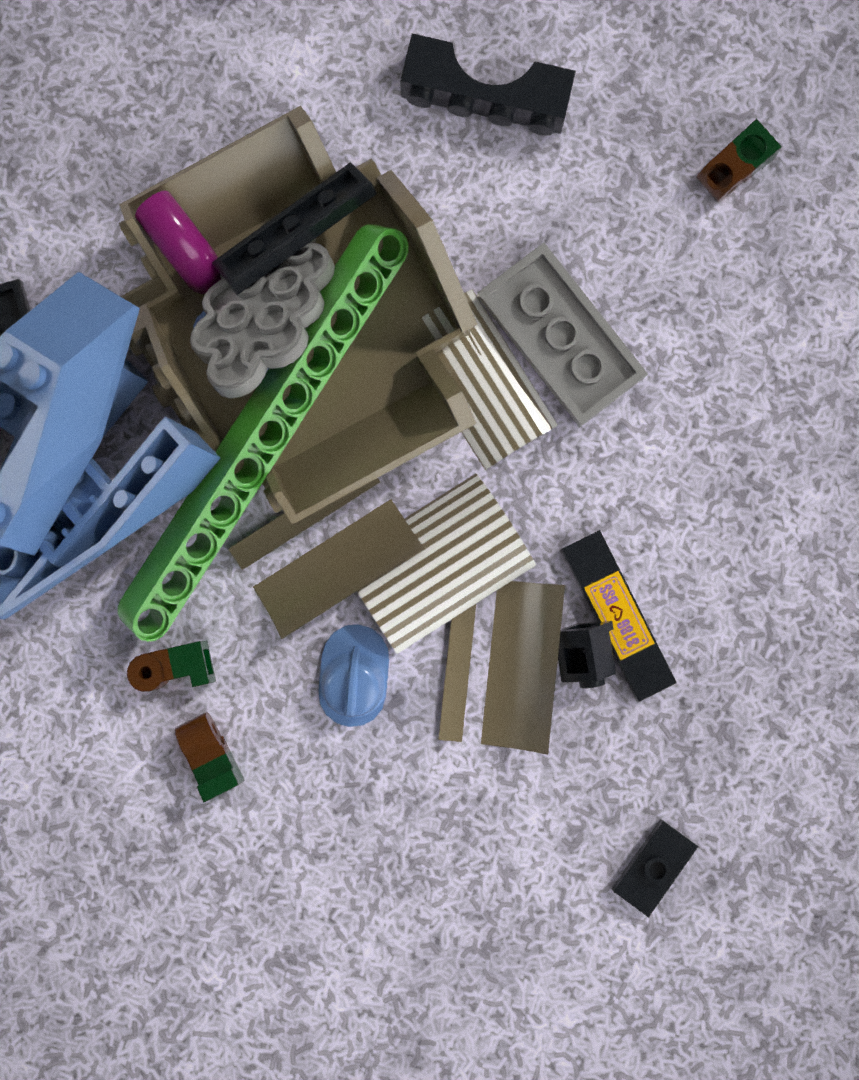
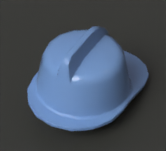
[318,624,389,727]

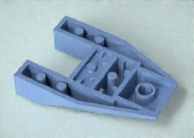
[0,272,140,556]
[0,358,220,620]

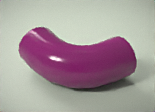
[135,191,221,294]

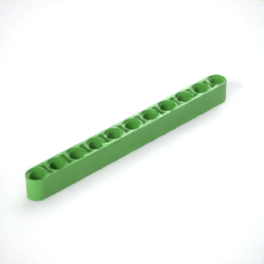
[118,224,408,642]

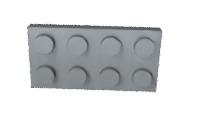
[477,242,648,428]

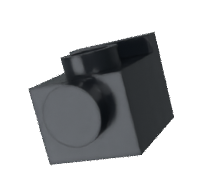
[558,621,616,688]

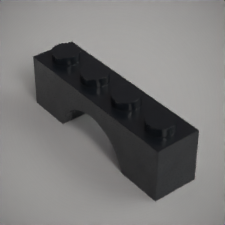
[400,33,576,136]

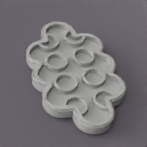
[190,238,335,398]

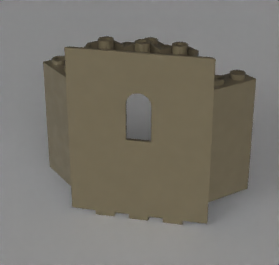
[119,105,482,524]

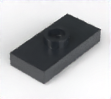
[612,819,699,917]

